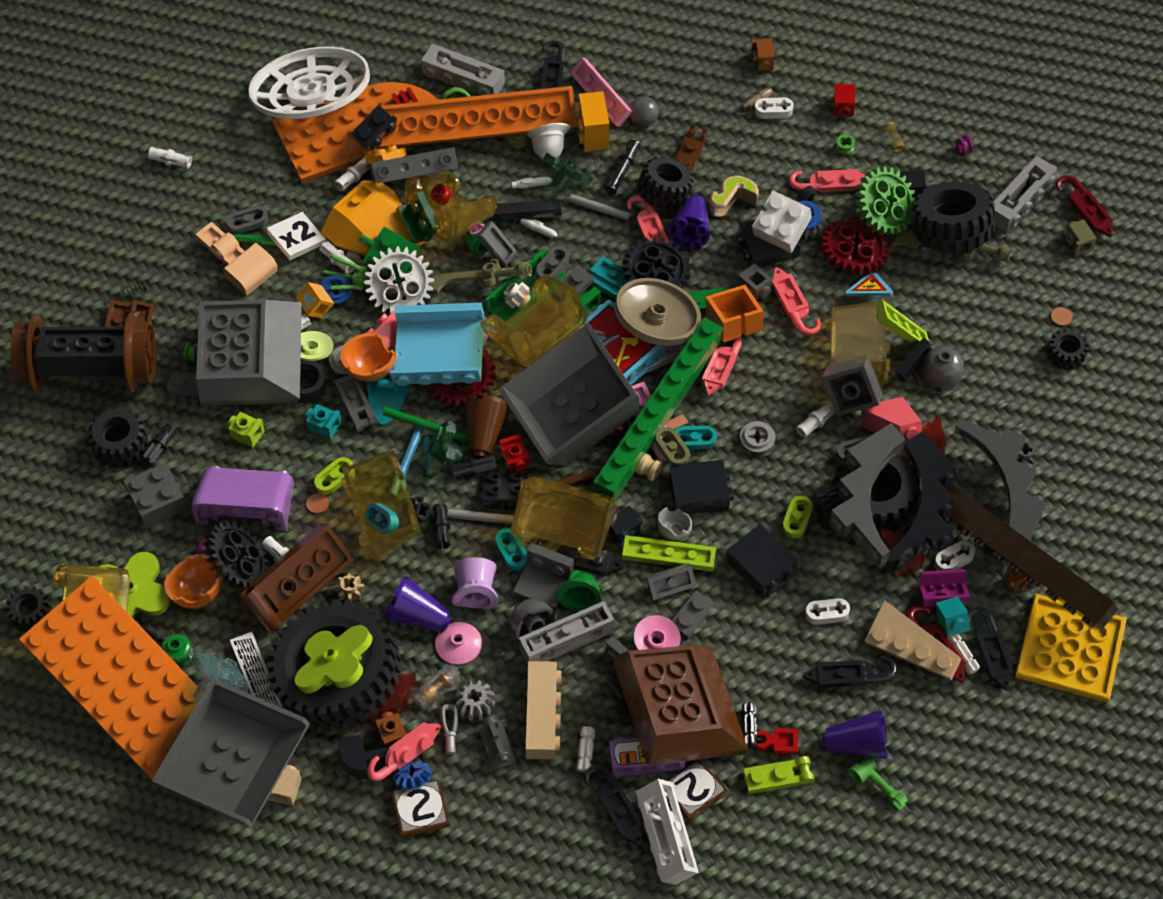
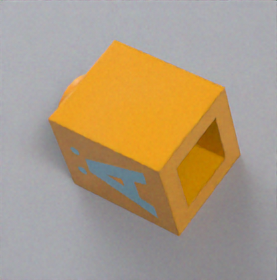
[295,282,335,319]

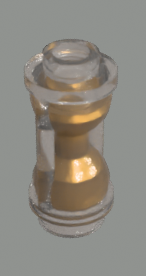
[411,664,461,711]

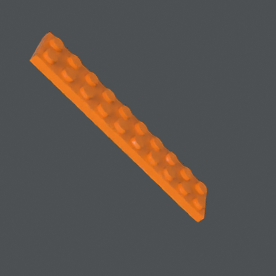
[367,86,577,150]

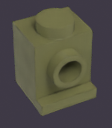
[1065,219,1097,257]

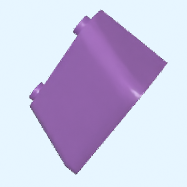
[192,466,294,531]

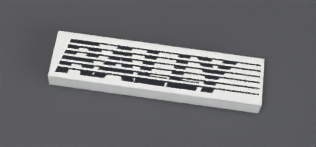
[230,632,283,708]

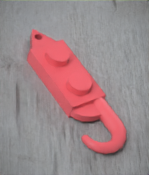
[789,169,865,193]
[627,195,669,244]
[771,267,821,336]
[702,337,742,396]
[367,722,442,781]

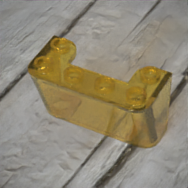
[830,300,890,391]
[341,450,422,561]

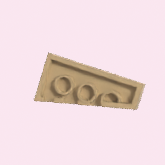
[865,600,961,680]

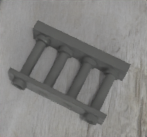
[369,147,458,184]

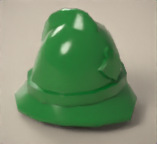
[556,570,602,612]

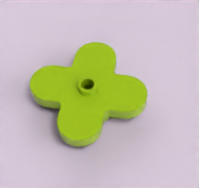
[90,552,171,618]
[295,625,372,693]

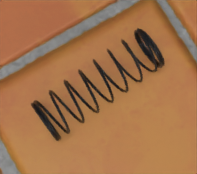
[113,281,147,302]

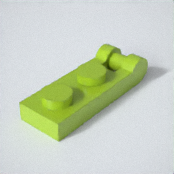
[743,756,815,794]

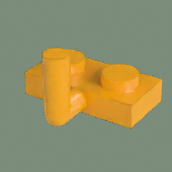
[363,145,407,165]

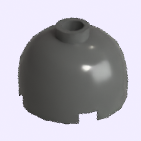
[919,346,964,391]
[510,599,557,641]

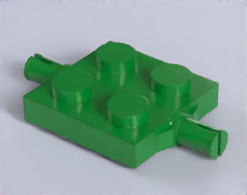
[358,226,421,285]

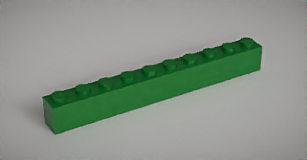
[593,318,723,505]

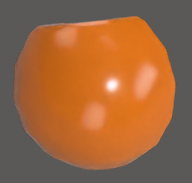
[340,333,397,382]
[164,554,223,608]

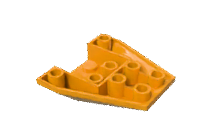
[320,180,424,257]

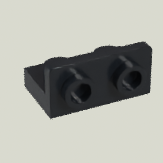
[350,105,397,153]

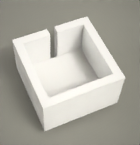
[752,190,812,253]

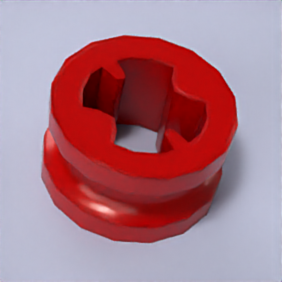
[431,184,452,205]

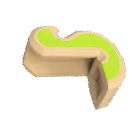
[709,175,759,217]

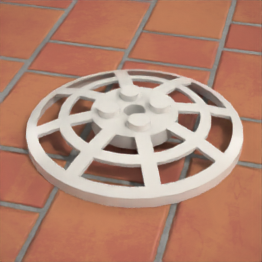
[249,47,370,119]

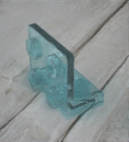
[193,652,249,702]

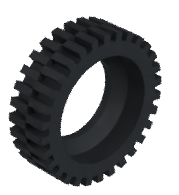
[267,599,401,731]

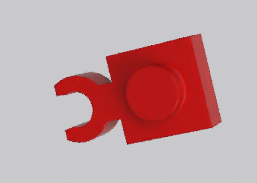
[756,728,798,755]

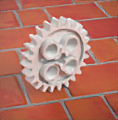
[364,246,434,313]

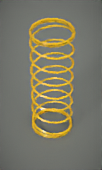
[883,122,905,152]

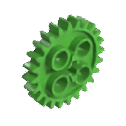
[855,166,915,236]

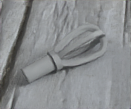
[441,704,458,755]

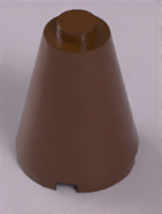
[465,395,510,459]

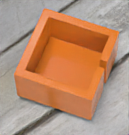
[706,285,763,343]

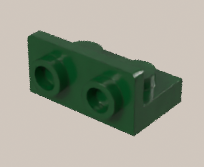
[396,192,440,243]

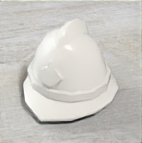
[526,123,570,162]

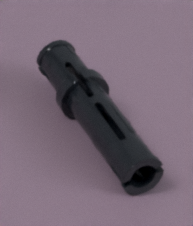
[604,139,641,195]

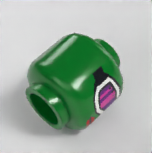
[463,223,488,254]
[161,634,193,668]

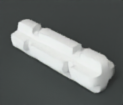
[947,634,980,675]
[577,726,595,773]

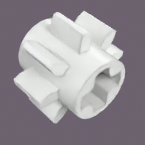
[504,282,531,309]

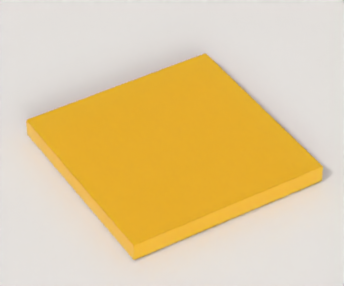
[1015,594,1127,703]

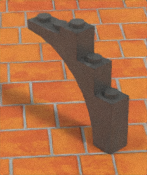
[955,418,1047,541]
[830,423,905,567]

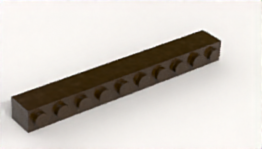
[919,485,1119,631]

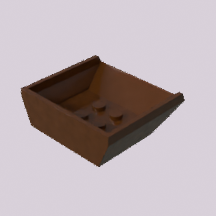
[613,645,748,765]

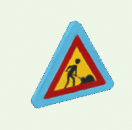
[845,271,893,300]

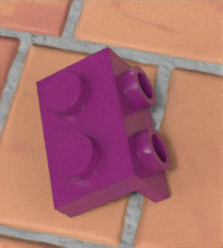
[918,569,970,607]

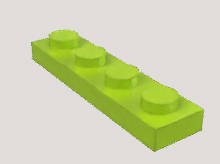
[875,300,929,348]
[622,535,716,572]

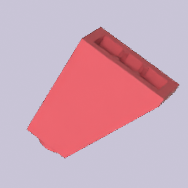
[861,397,922,443]

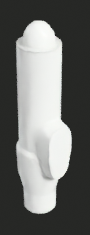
[511,177,552,189]
[520,219,557,238]

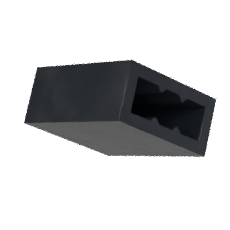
[735,219,801,267]
[669,460,734,514]
[725,524,798,598]

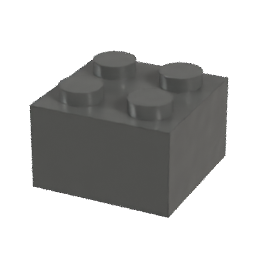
[822,355,883,416]
[124,462,187,529]

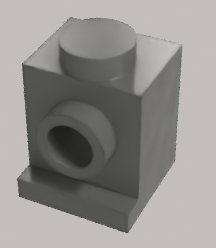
[738,263,772,300]

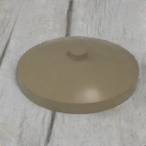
[614,278,701,346]

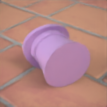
[452,557,498,609]

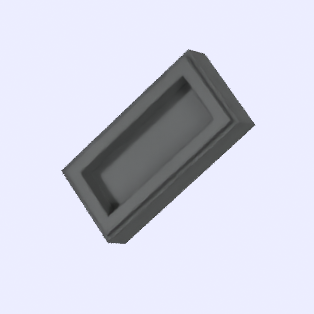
[476,221,517,267]

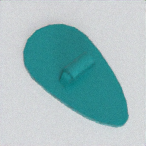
[367,367,410,426]

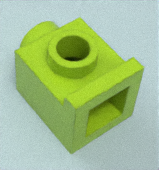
[227,412,265,448]

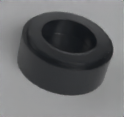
[796,185,817,202]

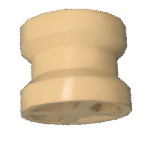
[636,454,663,481]

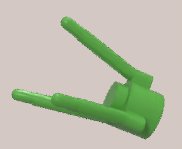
[323,254,370,291]

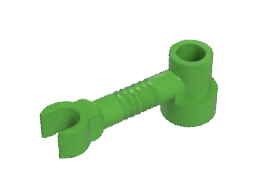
[848,757,908,811]

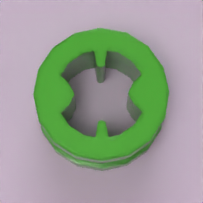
[836,134,855,155]
[183,342,198,363]

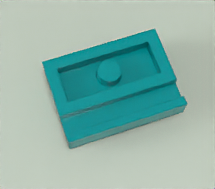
[589,256,629,300]

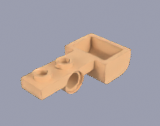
[196,222,278,296]

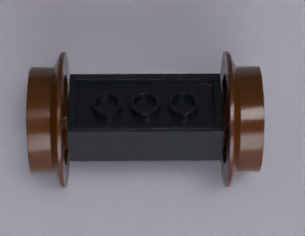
[10,313,156,393]

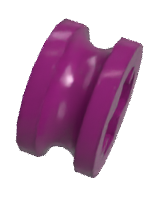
[955,135,974,156]

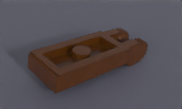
[675,125,709,174]

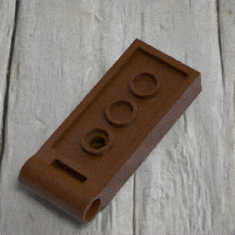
[240,523,354,633]

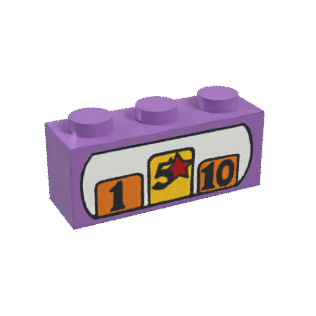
[609,737,685,777]

